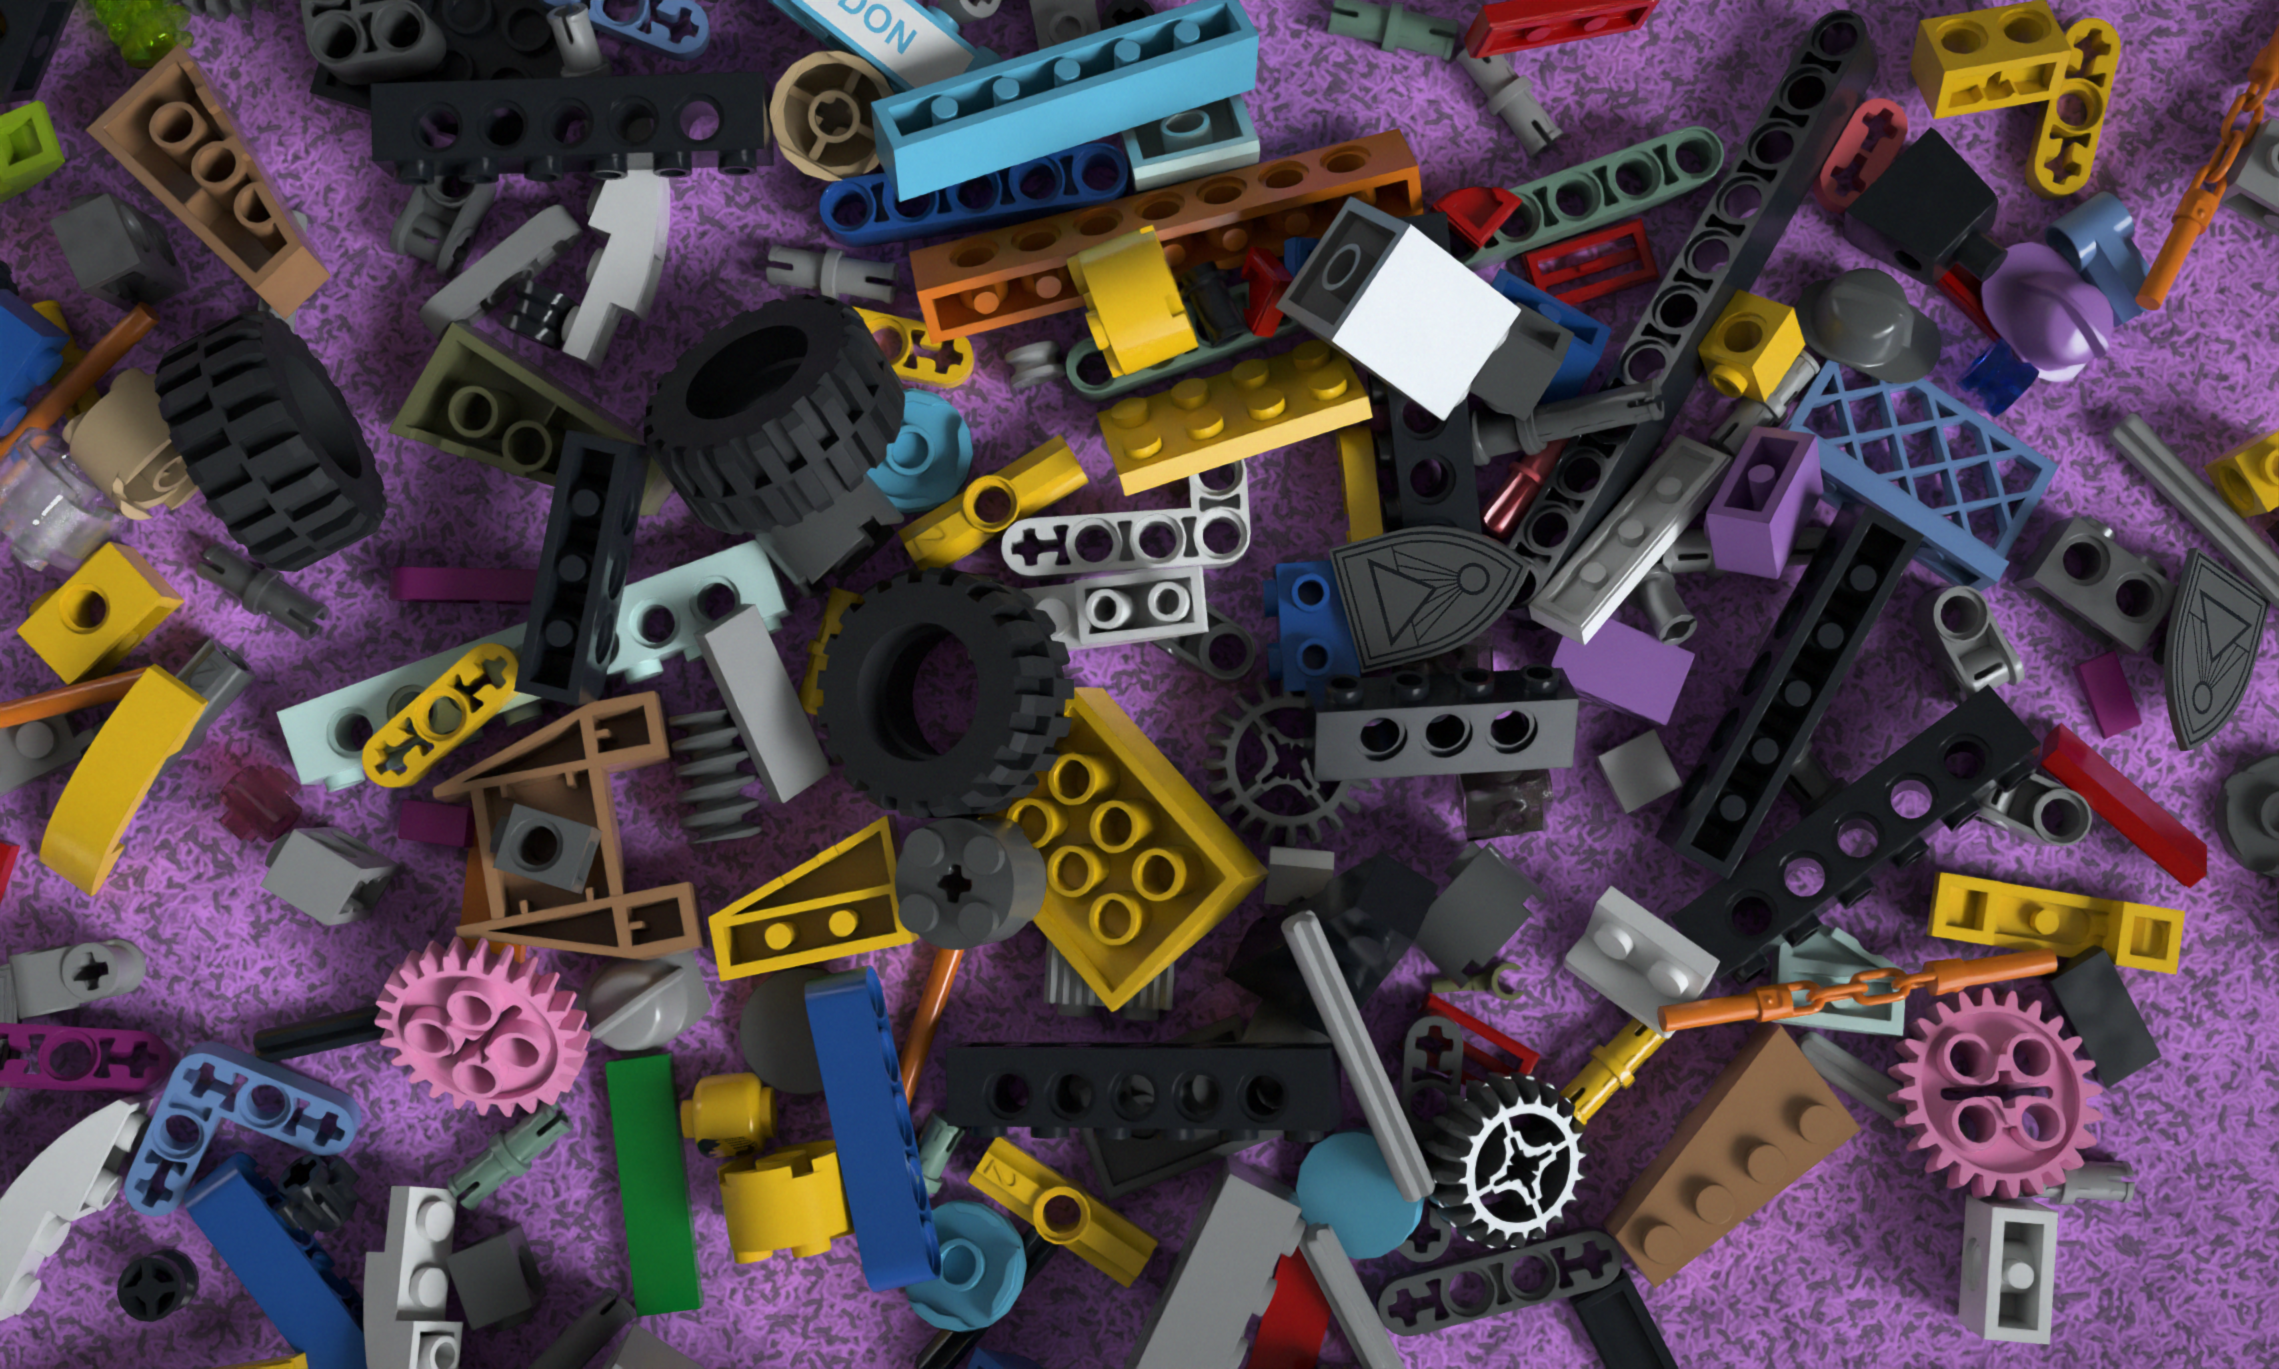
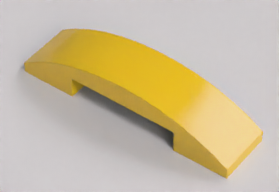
[39,663,209,897]
[1926,872,2185,975]

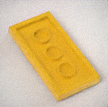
[1096,340,1373,496]

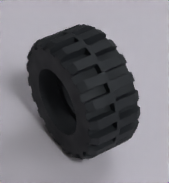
[643,294,905,535]
[154,310,387,572]
[816,567,1074,818]

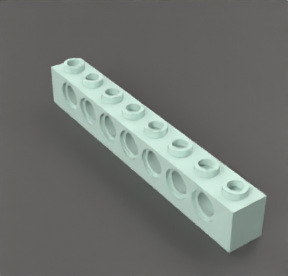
[276,539,795,792]

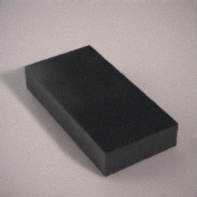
[2040,944,2162,1089]
[1568,1268,1679,1369]

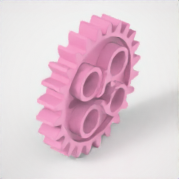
[374,937,591,1117]
[1887,988,2103,1201]

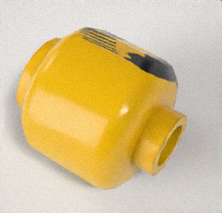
[681,1072,778,1159]

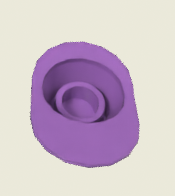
[1980,242,2114,382]

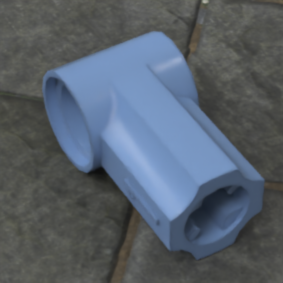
[2044,191,2168,328]

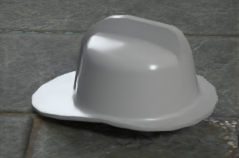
[577,951,712,1058]

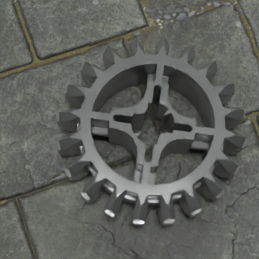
[1202,677,1372,848]
[1422,1072,1591,1249]

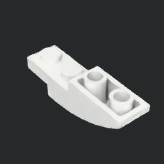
[561,118,670,371]
[967,566,1209,660]
[0,1093,154,1321]
[363,1186,463,1369]

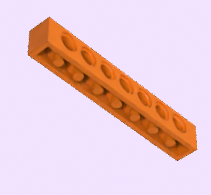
[909,128,1424,344]

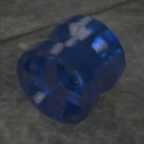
[1955,337,2040,418]

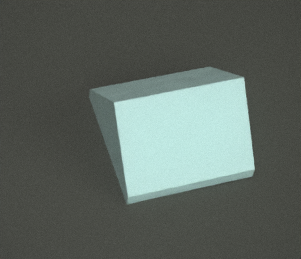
[1120,93,1260,195]

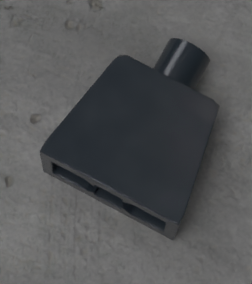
[1843,127,2008,285]

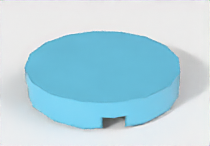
[867,388,974,515]
[1296,1127,1425,1259]
[905,1199,1027,1332]

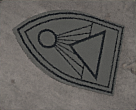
[1328,525,1532,673]
[2153,548,2271,751]

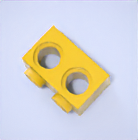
[1910,0,2072,120]

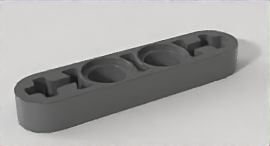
[1397,1009,1463,1263]
[1376,1226,1622,1337]

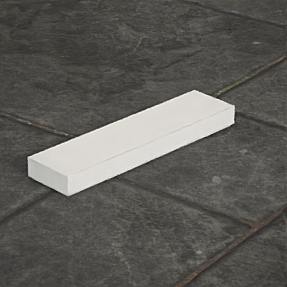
[1529,434,1733,646]

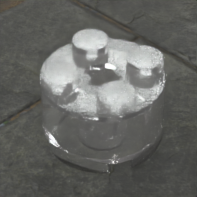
[0,427,129,572]

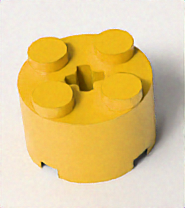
[1066,224,1199,378]
[717,1140,855,1264]

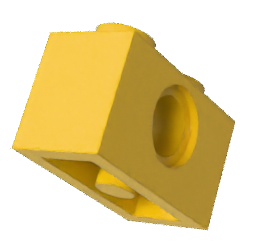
[16,541,185,686]

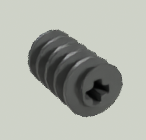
[667,710,762,845]

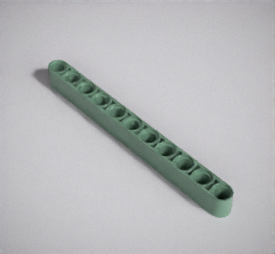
[1066,126,1724,403]

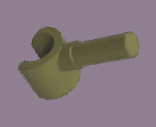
[1431,961,1524,1001]

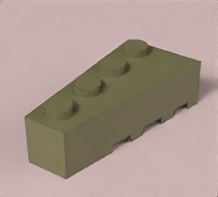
[387,322,673,516]

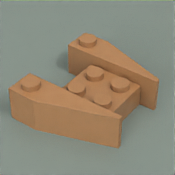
[432,690,709,961]

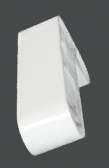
[1001,459,1251,581]

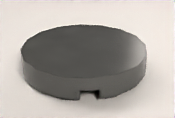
[2215,753,2279,878]
[739,966,833,1095]

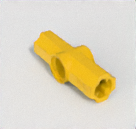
[897,434,1089,571]
[967,1136,1159,1288]

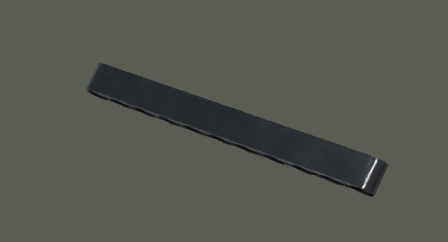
[1504,10,1879,631]

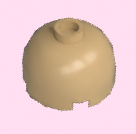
[769,49,895,181]

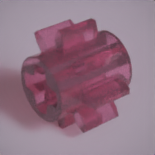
[219,765,302,843]

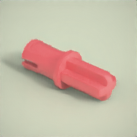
[1480,437,1571,539]

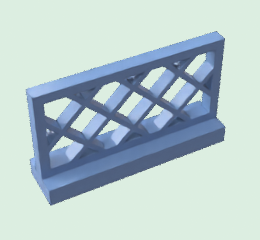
[1782,358,2059,592]

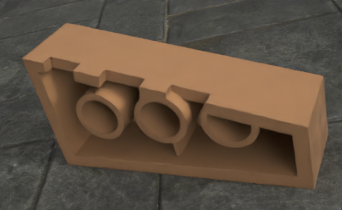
[86,43,331,320]
[1602,1021,1862,1289]

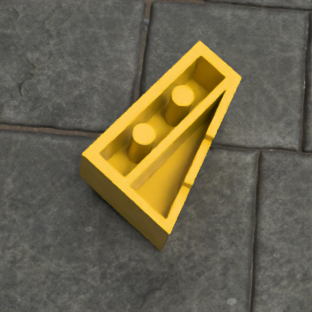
[708,814,920,982]

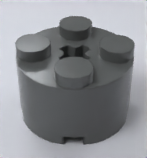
[756,472,904,600]
[895,814,1047,950]
[1412,841,1548,989]

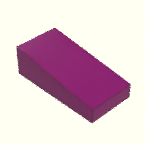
[2072,650,2142,739]
[398,799,475,848]

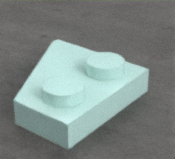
[1771,922,1907,1037]

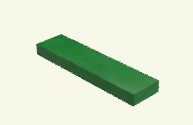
[605,1051,704,1317]

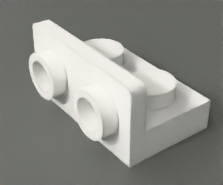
[1563,886,1720,1038]

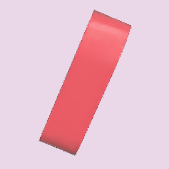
[1813,98,1908,214]

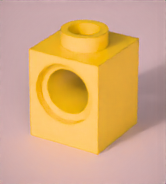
[1697,289,1806,403]
[2203,428,2279,519]

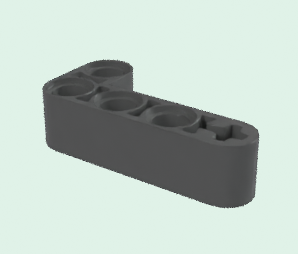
[300,0,446,85]

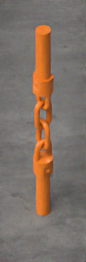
[2135,24,2279,311]
[1657,948,2057,1032]

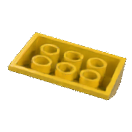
[978,687,1270,1012]

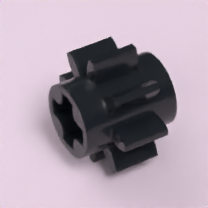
[275,1154,360,1236]

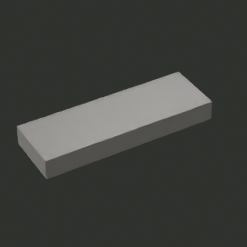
[693,603,832,804]

